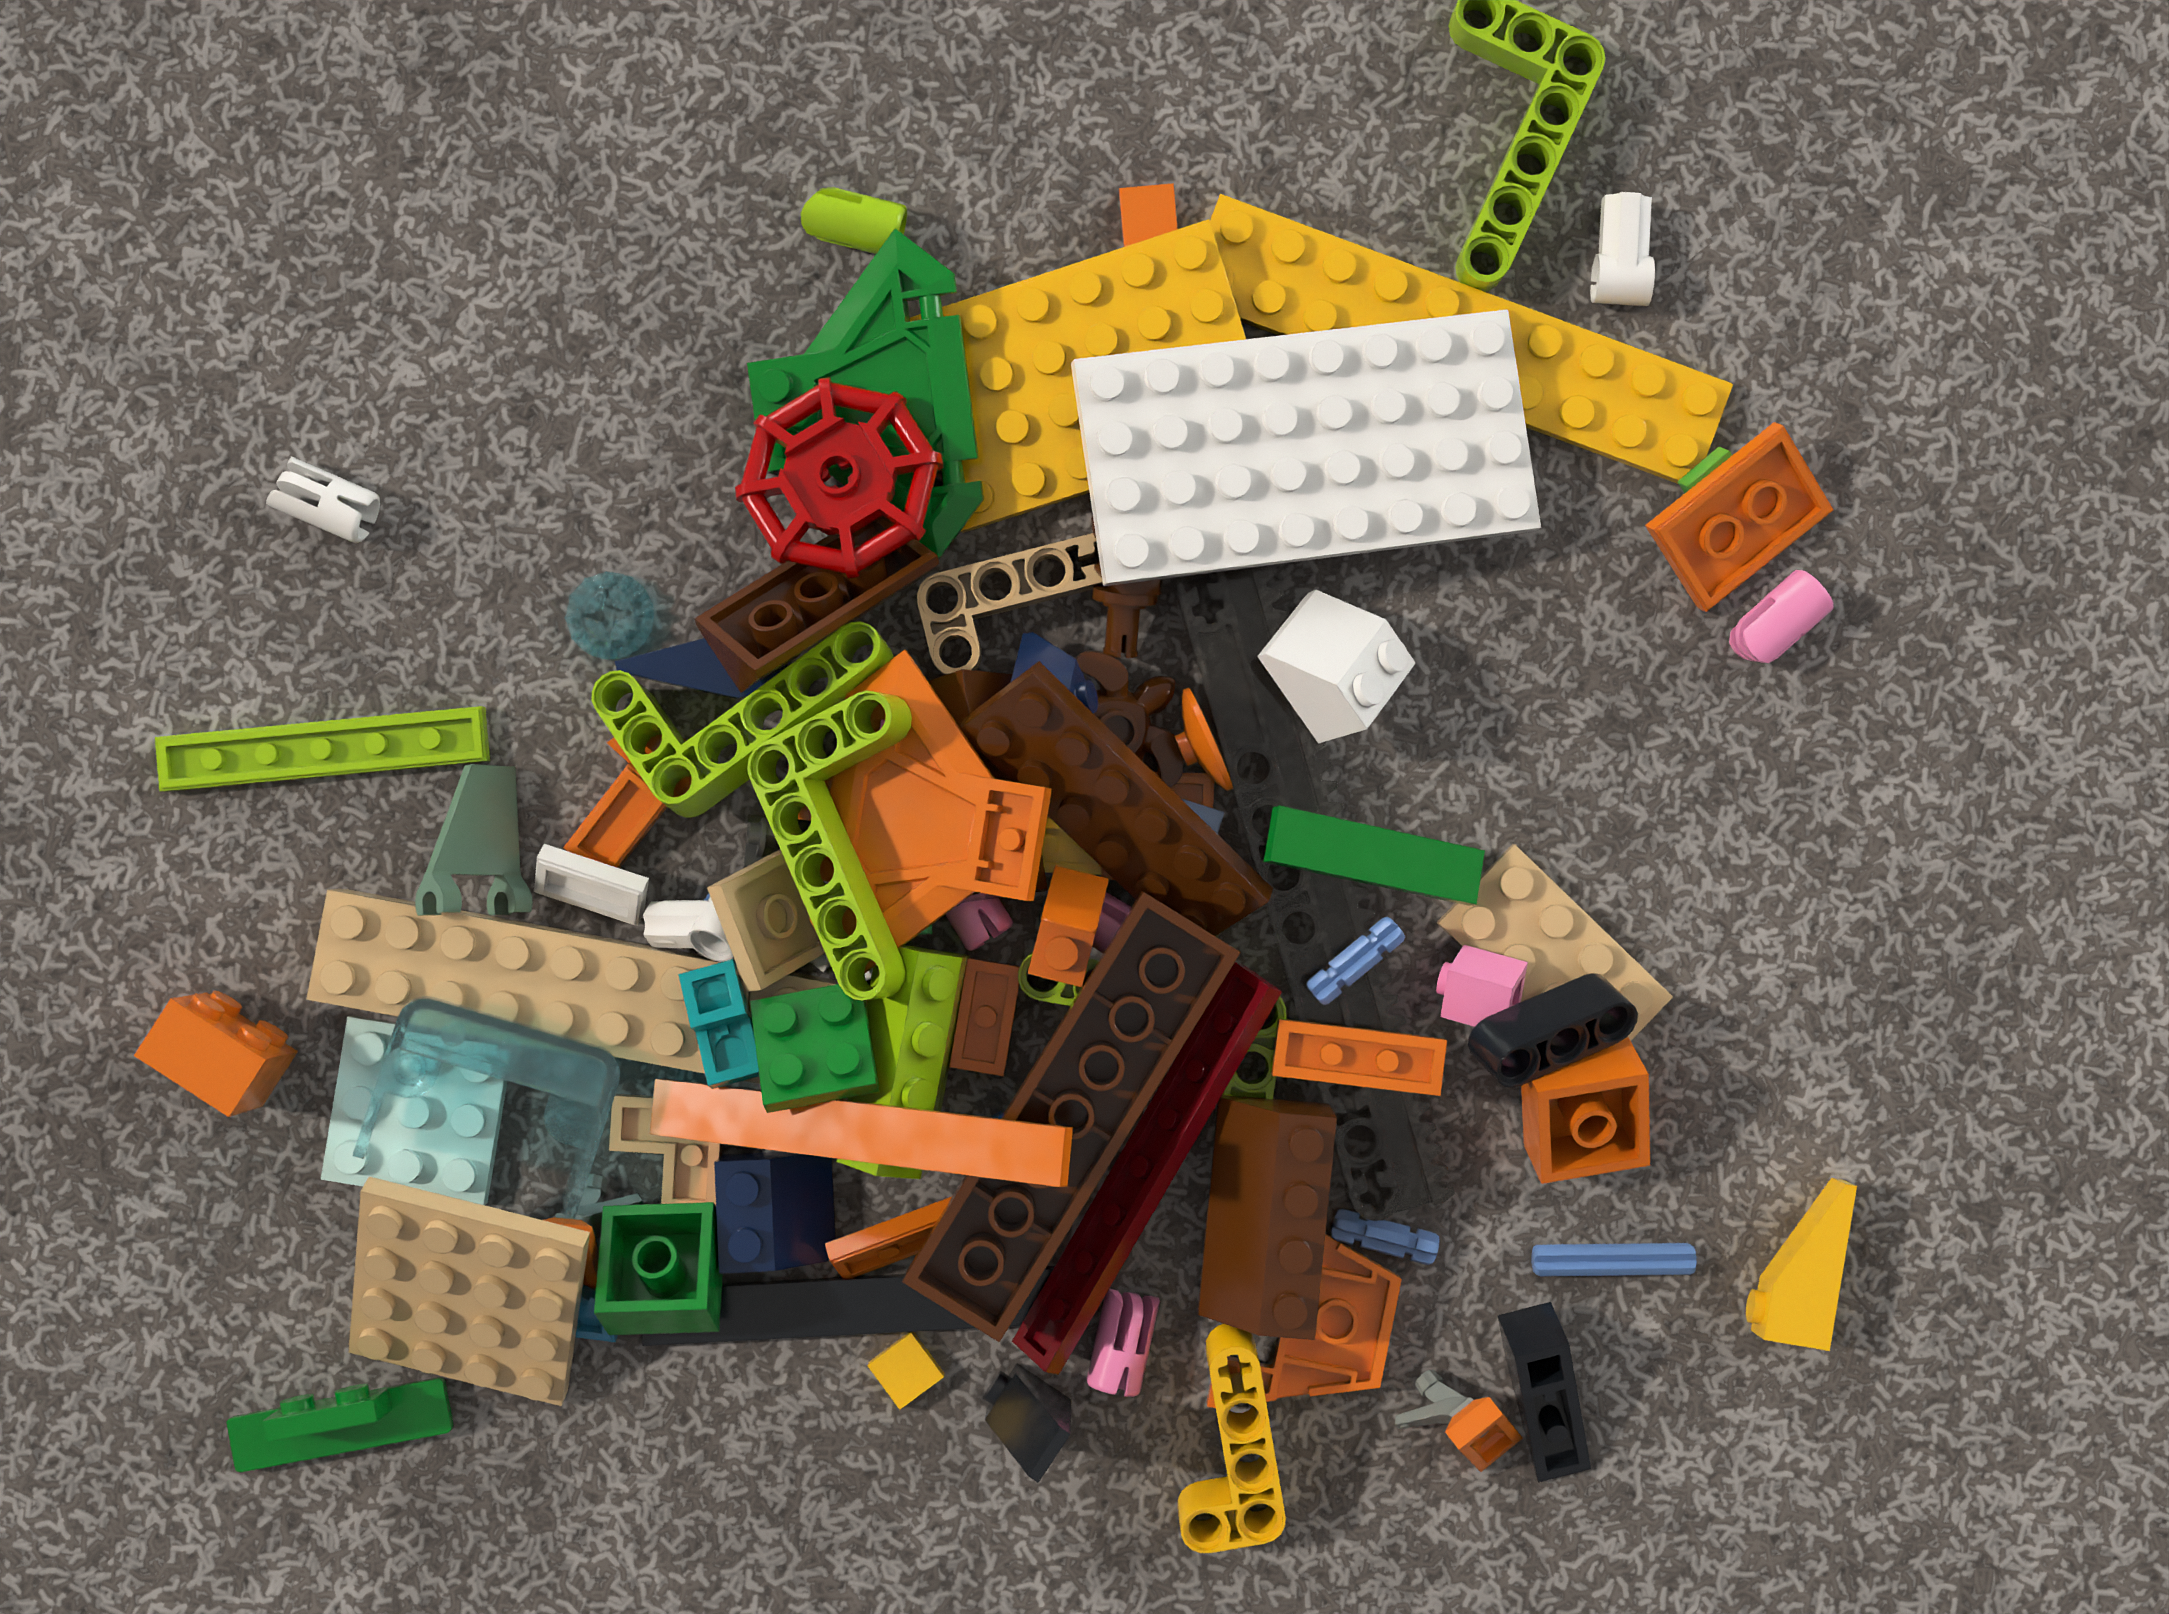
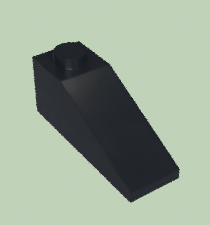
[1497,1302,1591,1483]
[983,1363,1071,1483]

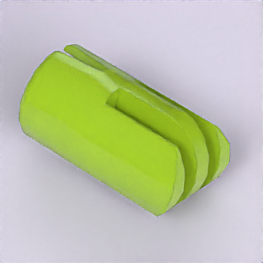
[801,187,907,254]

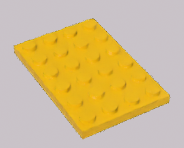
[910,219,1246,533]

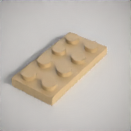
[1437,844,1673,1041]

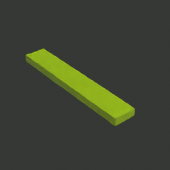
[155,706,490,792]

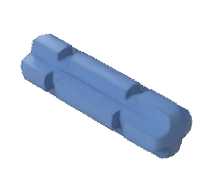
[1306,917,1405,1005]
[1331,1208,1439,1265]

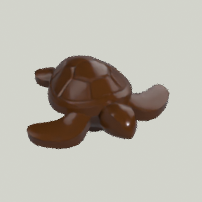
[1075,651,1184,787]

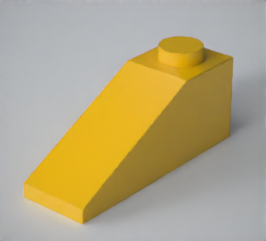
[1746,1178,1857,1351]

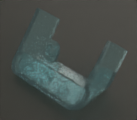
[352,996,620,1218]

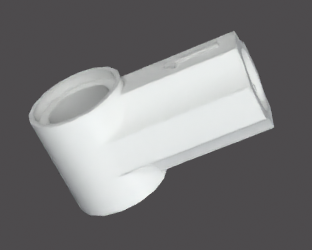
[1590,192,1655,306]
[643,897,733,962]

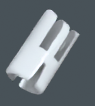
[266,456,380,543]

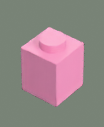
[1436,945,1528,1027]

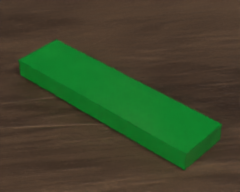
[1264,805,1485,906]

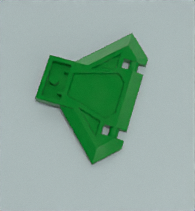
[747,229,984,559]

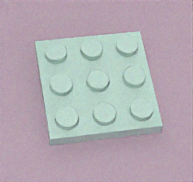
[321,1016,514,1205]

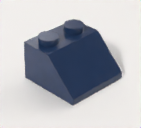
[714,1152,836,1274]

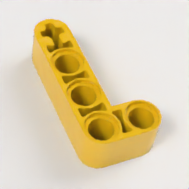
[1177,1324,1286,1553]

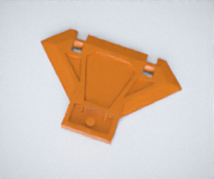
[810,650,1052,974]

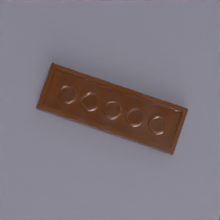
[960,661,1273,936]

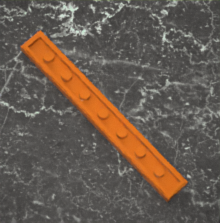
[649,1079,1073,1187]

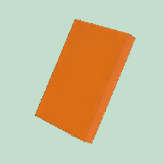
[1645,422,1834,612]

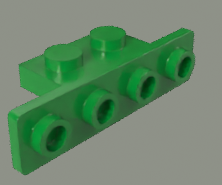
[227,1377,454,1472]

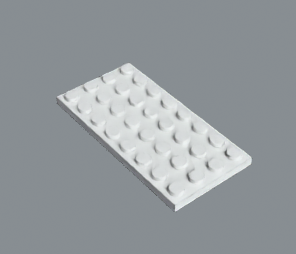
[1071,309,1541,586]

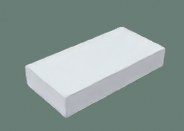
[534,844,649,926]

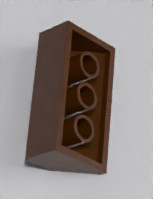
[1198,1095,1337,1340]

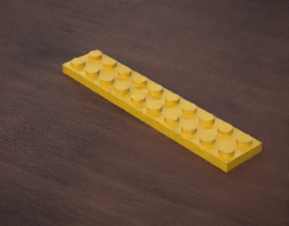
[1210,194,1733,484]

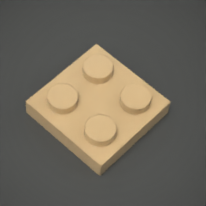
[707,849,825,992]

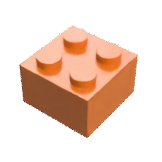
[134,990,298,1117]
[1521,1037,1650,1184]

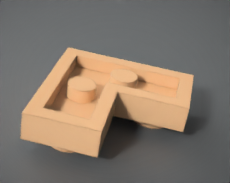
[609,1094,723,1206]

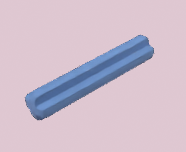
[1531,1243,1697,1276]

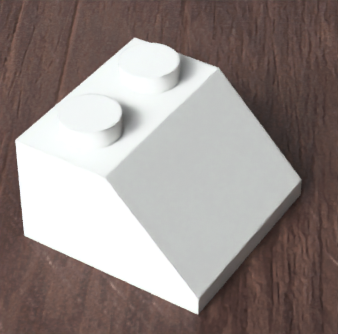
[1257,590,1415,744]

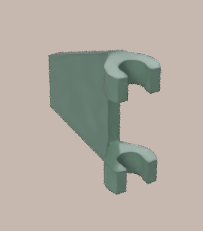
[415,764,533,916]

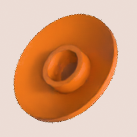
[1174,687,1233,791]

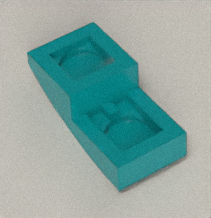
[678,959,759,1089]

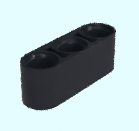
[1468,973,1638,1088]

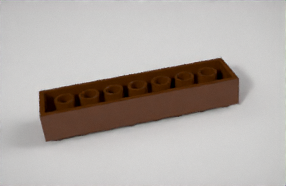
[902,891,1241,1342]

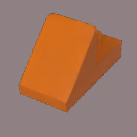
[1027,865,1109,987]

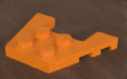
[1206,1233,1402,1408]

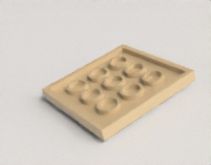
[349,1176,590,1406]

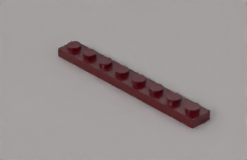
[1012,962,1282,1375]

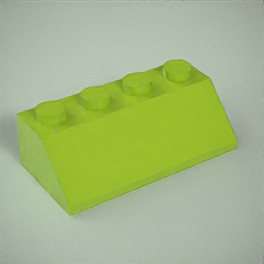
[836,945,970,1179]

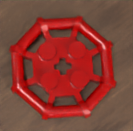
[735,377,943,579]

